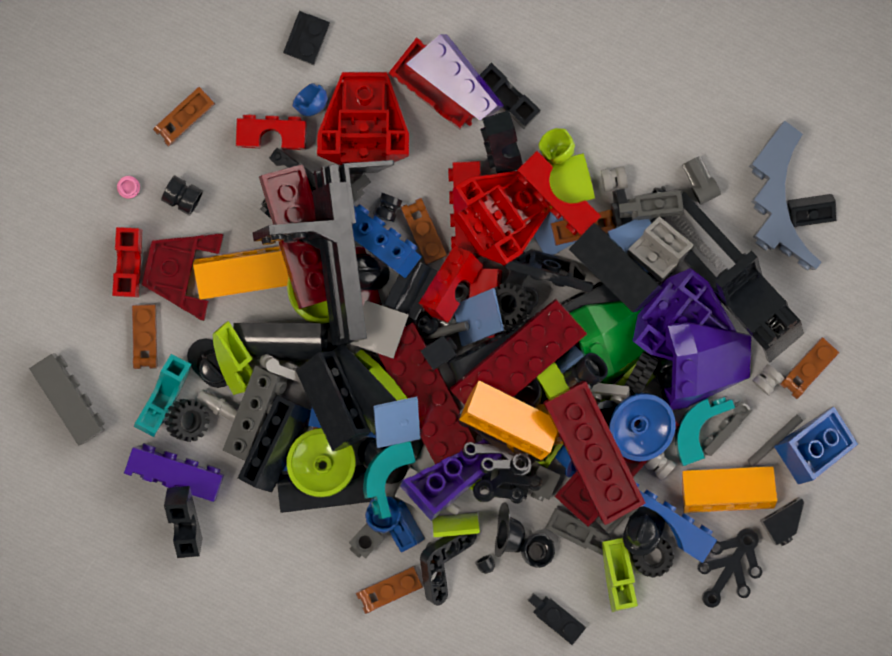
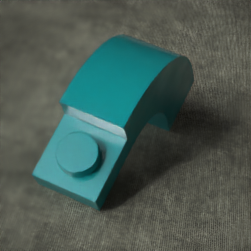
[134,354,191,437]
[675,397,735,466]
[363,441,416,519]

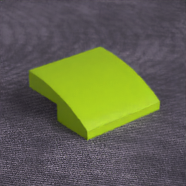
[550,153,595,208]
[432,512,480,537]

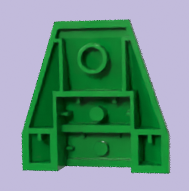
[570,301,648,385]

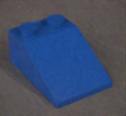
[774,407,858,485]

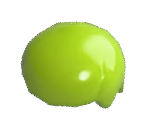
[538,128,575,164]

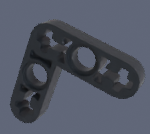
[420,533,477,606]

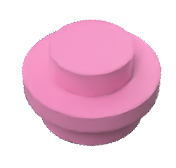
[117,176,140,199]

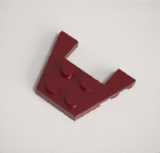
[142,234,224,321]

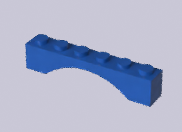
[635,482,717,563]

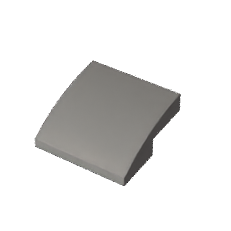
[627,217,694,282]
[350,300,408,359]

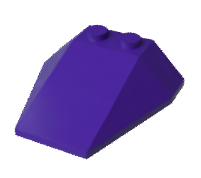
[633,268,737,361]
[664,322,752,410]

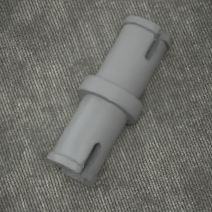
[196,389,238,422]

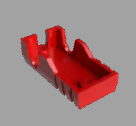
[388,37,476,130]

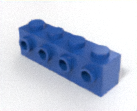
[352,204,422,278]

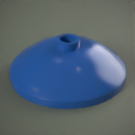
[608,393,676,461]

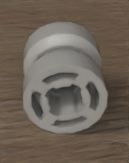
[601,166,628,192]
[752,364,785,396]
[644,453,676,481]

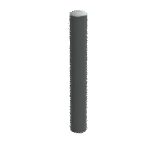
[421,321,469,341]
[747,414,803,467]

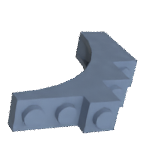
[749,121,822,271]

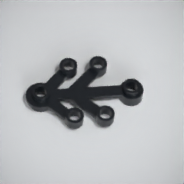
[458,408,532,476]
[473,454,549,504]
[697,528,762,608]

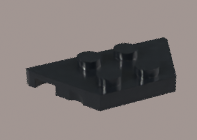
[506,249,593,293]

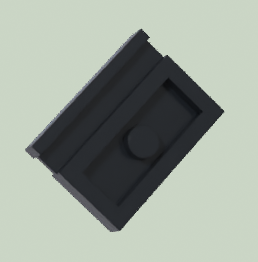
[283,10,330,65]

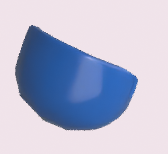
[292,83,328,117]
[365,496,401,533]

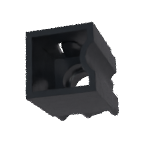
[384,261,438,326]

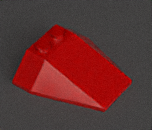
[317,72,409,165]
[453,171,550,265]

